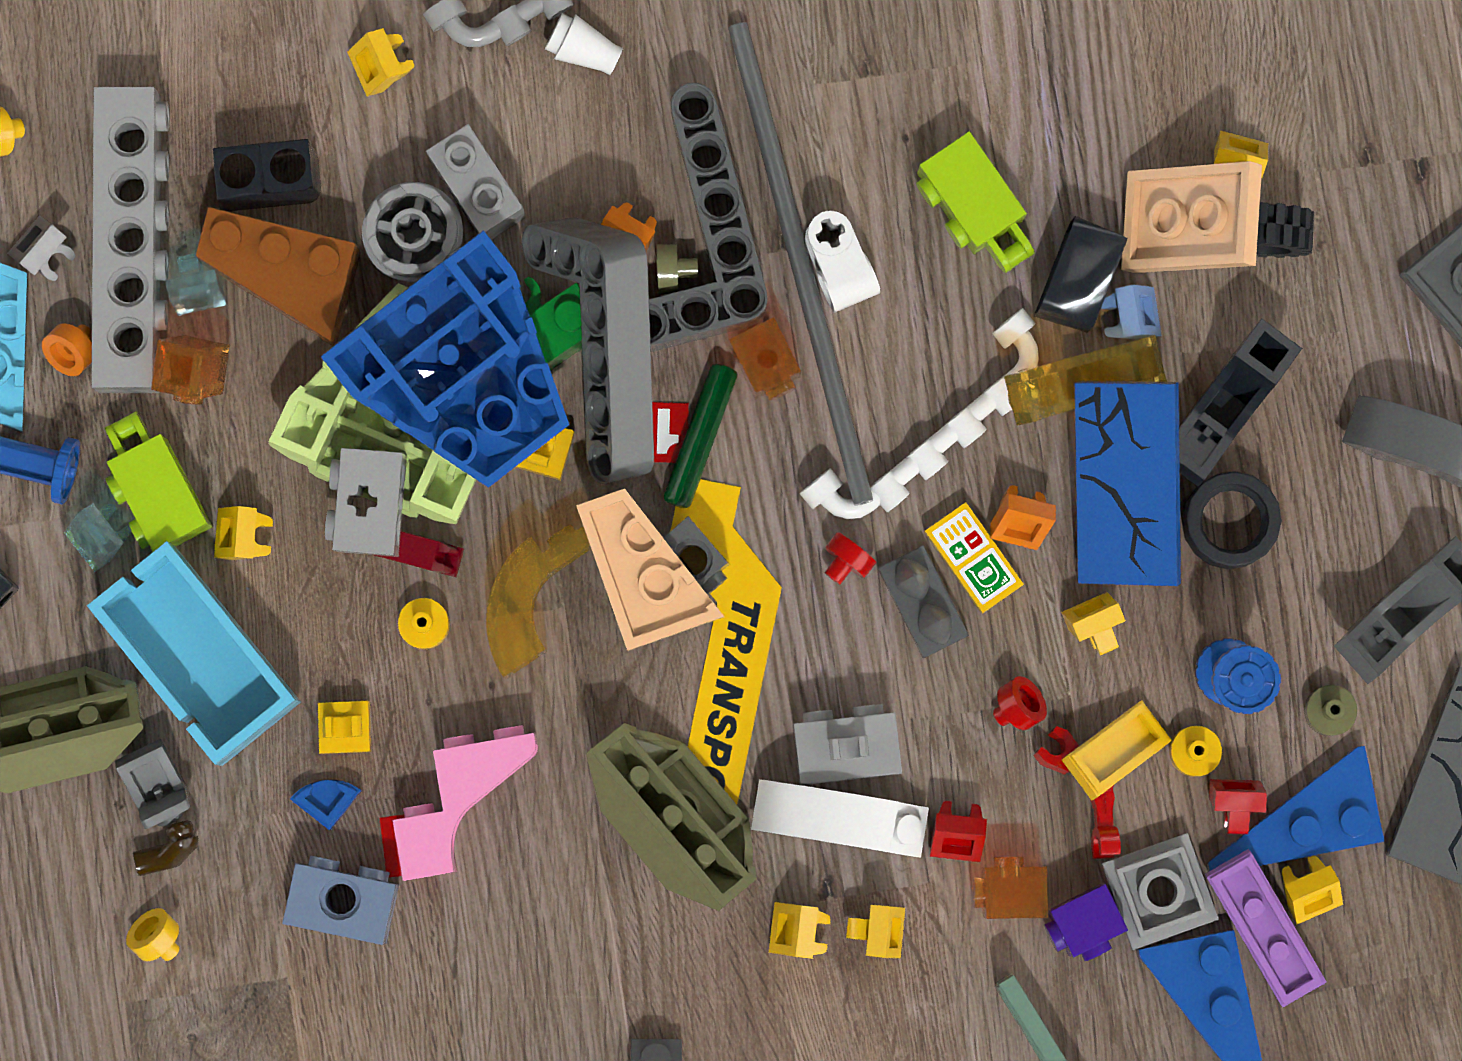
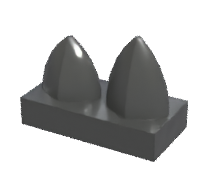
[878,545,969,659]

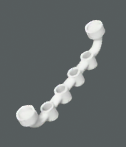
[800,308,1039,519]

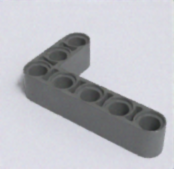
[649,83,767,352]
[522,217,654,484]

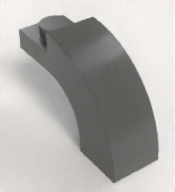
[1342,395,1462,488]
[1334,536,1462,684]

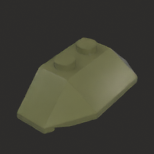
[0,666,143,794]
[586,723,757,911]

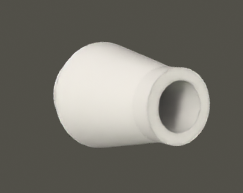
[545,13,623,75]

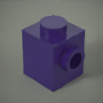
[1044,884,1128,961]

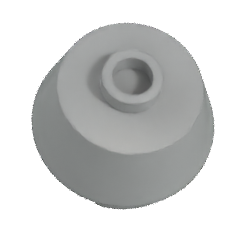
[362,182,463,282]

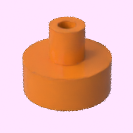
[42,323,92,376]

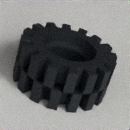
[1256,202,1315,258]

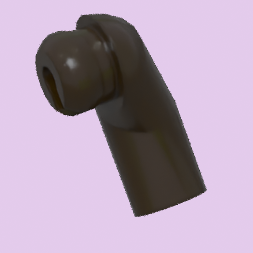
[133,820,199,876]

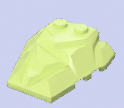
[269,283,476,524]

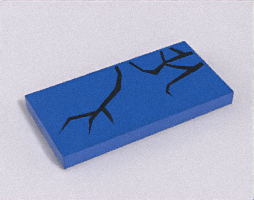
[1075,381,1181,586]

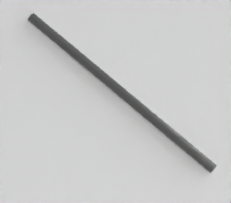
[728,22,874,506]

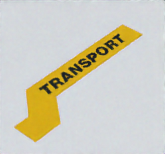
[670,479,782,805]

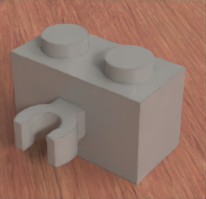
[793,704,902,785]

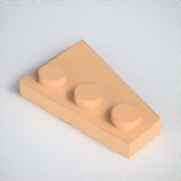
[576,488,724,651]

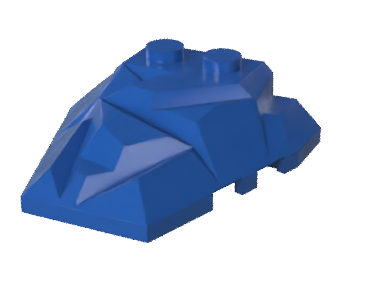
[321,230,569,488]

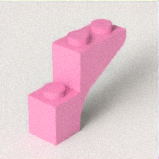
[393,726,538,881]

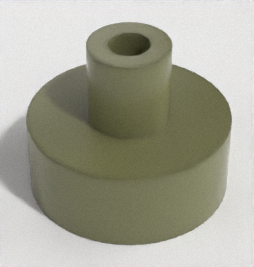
[656,244,698,295]
[1304,685,1357,736]

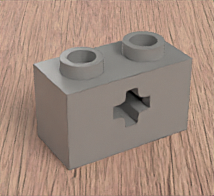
[426,124,526,240]
[325,448,407,557]

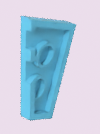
[0,263,27,433]

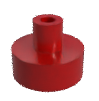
[824,532,877,585]
[993,676,1047,730]

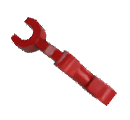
[1033,726,1121,859]

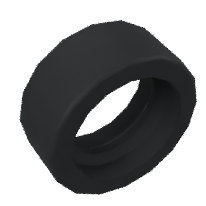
[1182,471,1282,569]

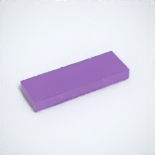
[1204,849,1326,1008]

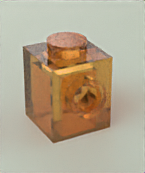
[729,317,801,401]
[151,335,230,405]
[973,857,1048,919]

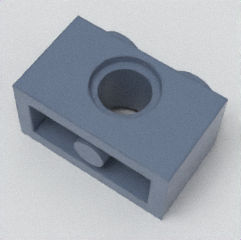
[282,855,400,945]

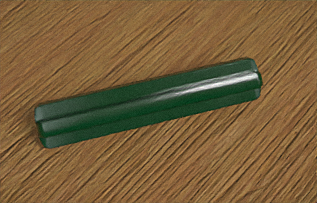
[664,364,738,508]

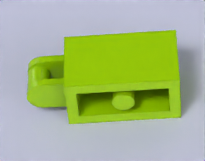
[916,131,1035,273]
[105,411,213,552]

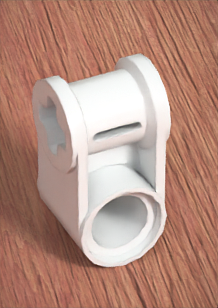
[804,211,880,313]

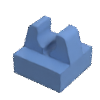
[1101,285,1162,340]

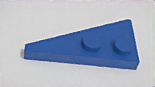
[1206,746,1385,872]
[1136,930,1262,1061]

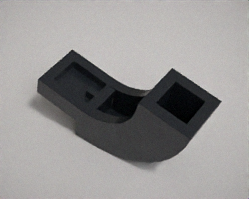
[1179,318,1303,487]

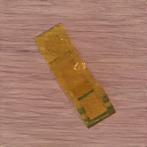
[1004,335,1167,426]
[486,524,592,679]

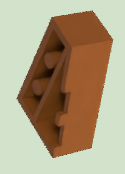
[196,207,361,346]

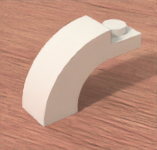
[751,779,929,858]

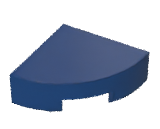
[290,780,362,830]

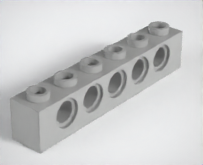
[92,87,170,394]

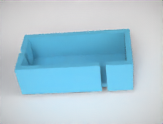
[87,541,301,766]

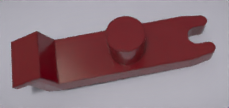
[374,531,464,578]

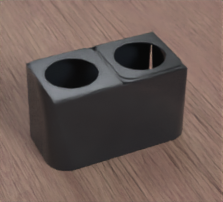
[213,139,321,212]
[1033,216,1128,333]

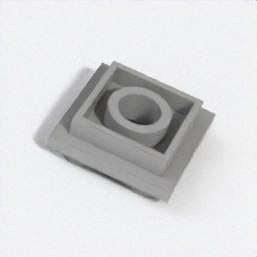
[1101,833,1219,950]

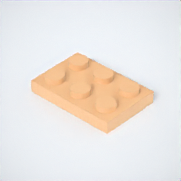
[1121,161,1262,273]

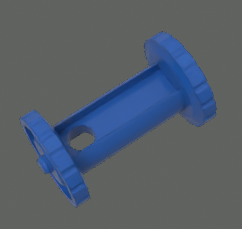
[0,436,80,505]
[1195,638,1281,714]

